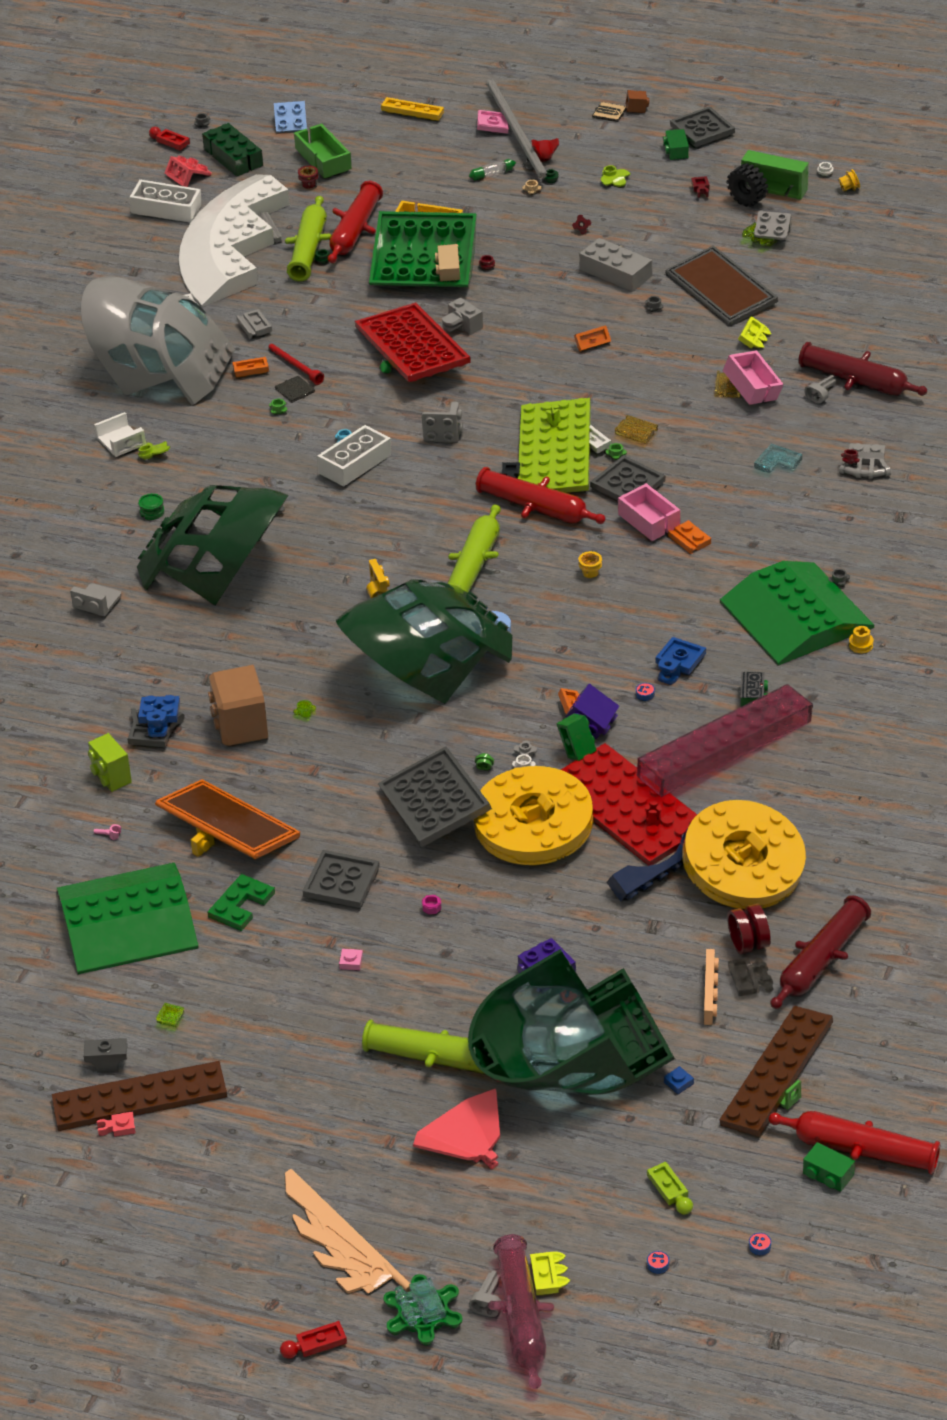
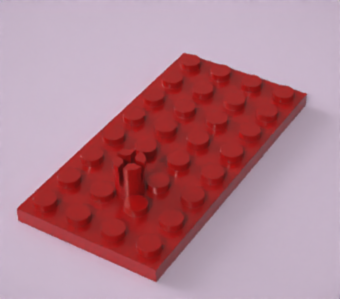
[355,302,471,382]
[561,743,698,866]

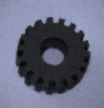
[727,163,768,207]

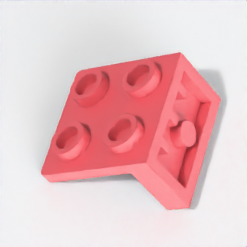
[164,155,212,187]

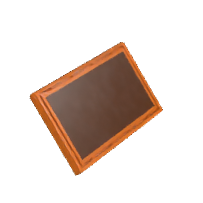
[155,779,300,859]

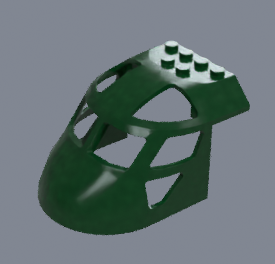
[137,485,289,606]

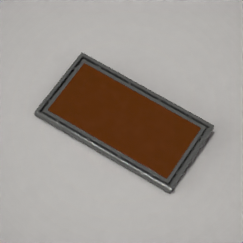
[665,245,778,326]

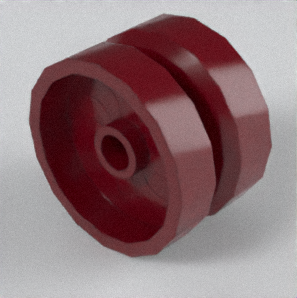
[727,904,771,954]

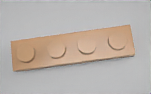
[704,949,719,1025]

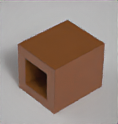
[625,90,649,113]

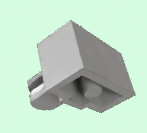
[442,297,483,335]

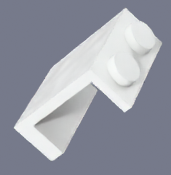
[94,412,146,457]

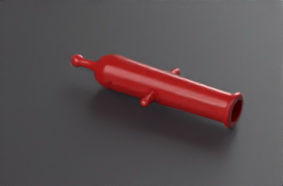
[327,180,383,263]
[475,467,605,524]
[769,1111,941,1175]

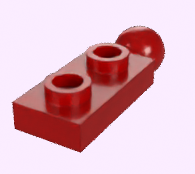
[149,127,190,151]
[280,1321,347,1359]

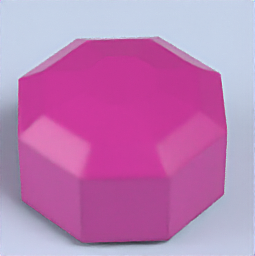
[422,895,441,914]

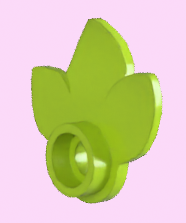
[601,165,631,187]
[138,441,170,460]

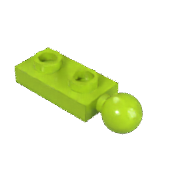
[647,1162,693,1215]

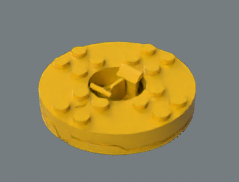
[473,766,593,865]
[682,800,806,909]

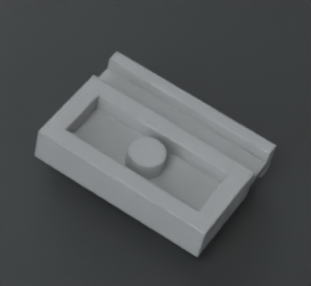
[236,309,272,339]

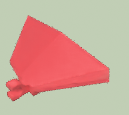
[413,1088,500,1169]

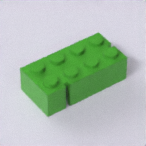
[294,123,352,178]
[741,150,809,200]

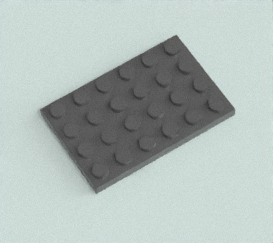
[378,747,492,847]

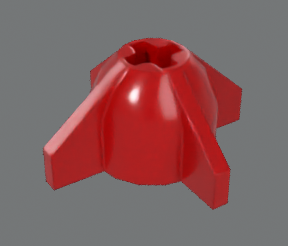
[531,138,559,162]

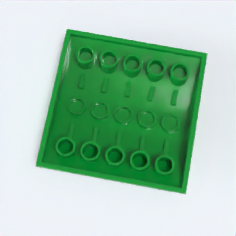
[369,211,477,287]
[720,561,874,666]
[57,862,199,974]

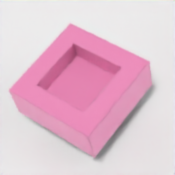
[339,949,363,971]

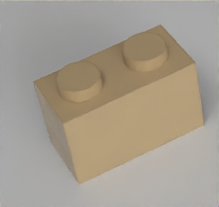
[435,244,460,281]

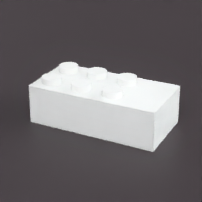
[130,180,201,223]
[317,425,391,487]

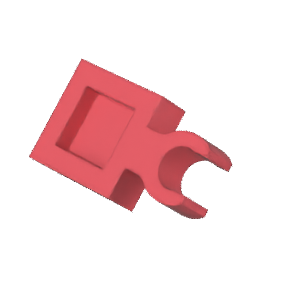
[97,1112,136,1137]

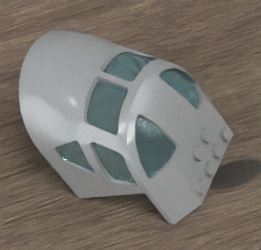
[81,276,235,405]

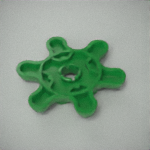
[383,1274,463,1346]

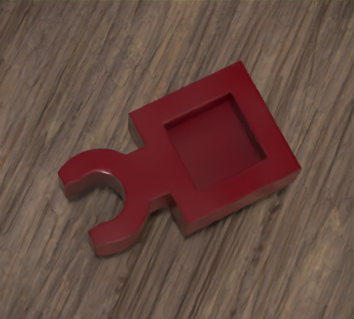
[691,176,710,198]

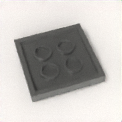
[670,106,735,147]
[590,455,665,500]
[302,850,380,908]

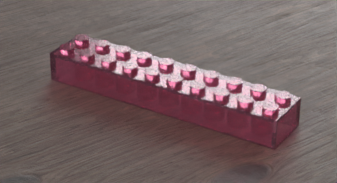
[637,684,813,797]

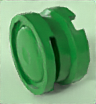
[138,493,164,520]

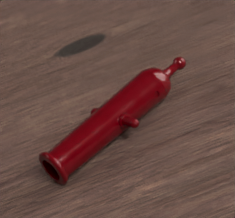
[798,342,927,396]
[770,895,871,1009]

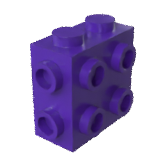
[565,683,619,739]
[517,938,576,993]

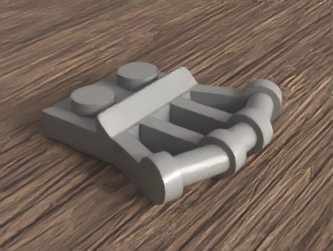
[839,443,891,479]

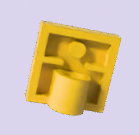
[366,559,390,599]

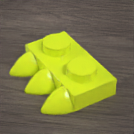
[738,316,771,349]
[530,1252,570,1295]

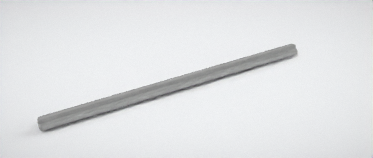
[486,79,547,178]

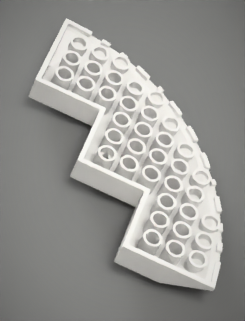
[179,174,290,307]

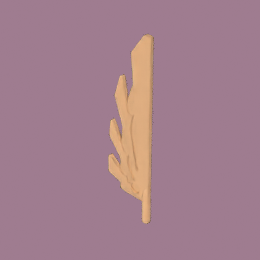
[285,1169,412,1294]

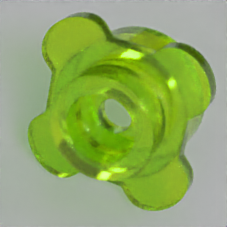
[293,700,316,718]

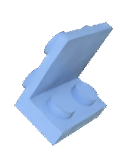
[274,101,307,133]

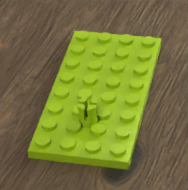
[518,398,591,493]

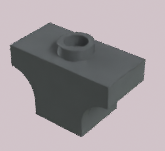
[84,1038,128,1073]

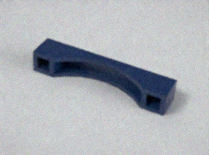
[606,828,688,902]

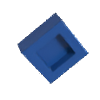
[664,1066,694,1094]

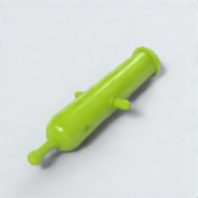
[285,196,331,282]
[447,505,501,593]
[362,1019,485,1074]

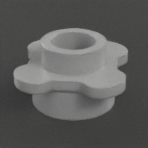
[514,741,537,757]

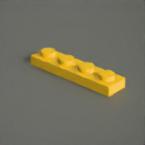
[381,97,444,121]

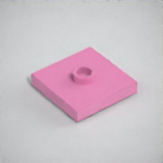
[477,110,509,134]

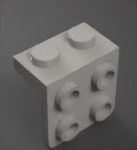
[754,211,791,240]
[421,402,463,443]
[70,583,122,617]

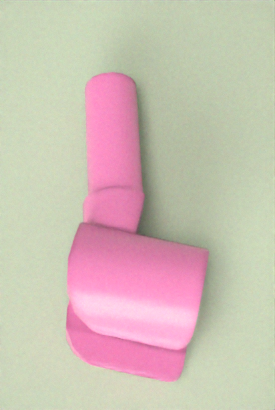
[94,824,121,840]

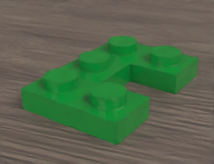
[207,874,275,931]

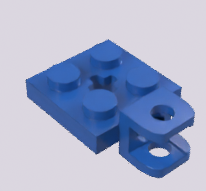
[655,637,706,685]
[138,695,180,737]

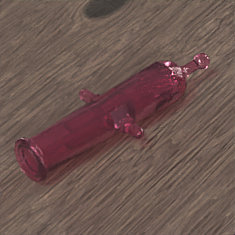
[488,1234,554,1389]

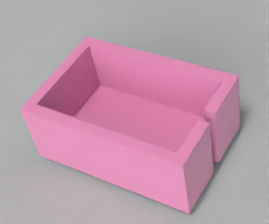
[723,350,784,405]
[618,483,680,541]

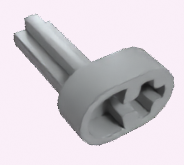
[804,375,836,404]
[469,1270,503,1317]

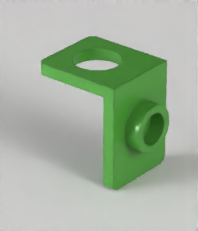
[780,1080,801,1110]

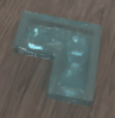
[754,443,803,473]

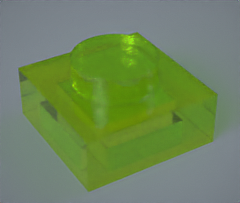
[156,1003,185,1028]

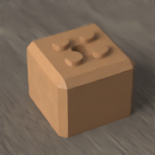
[208,665,269,746]

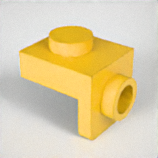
[191,828,214,857]

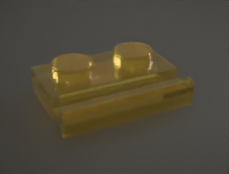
[715,370,740,398]
[615,415,658,444]

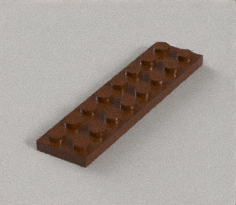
[719,1006,833,1137]
[51,1061,227,1131]

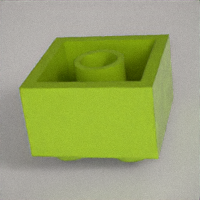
[88,733,132,792]

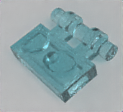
[394,1277,446,1326]

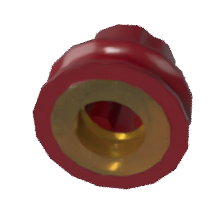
[298,166,319,189]

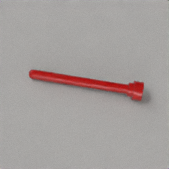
[268,344,324,385]

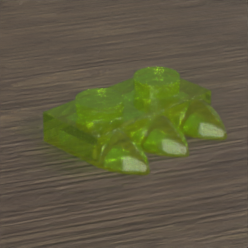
[742,222,778,246]

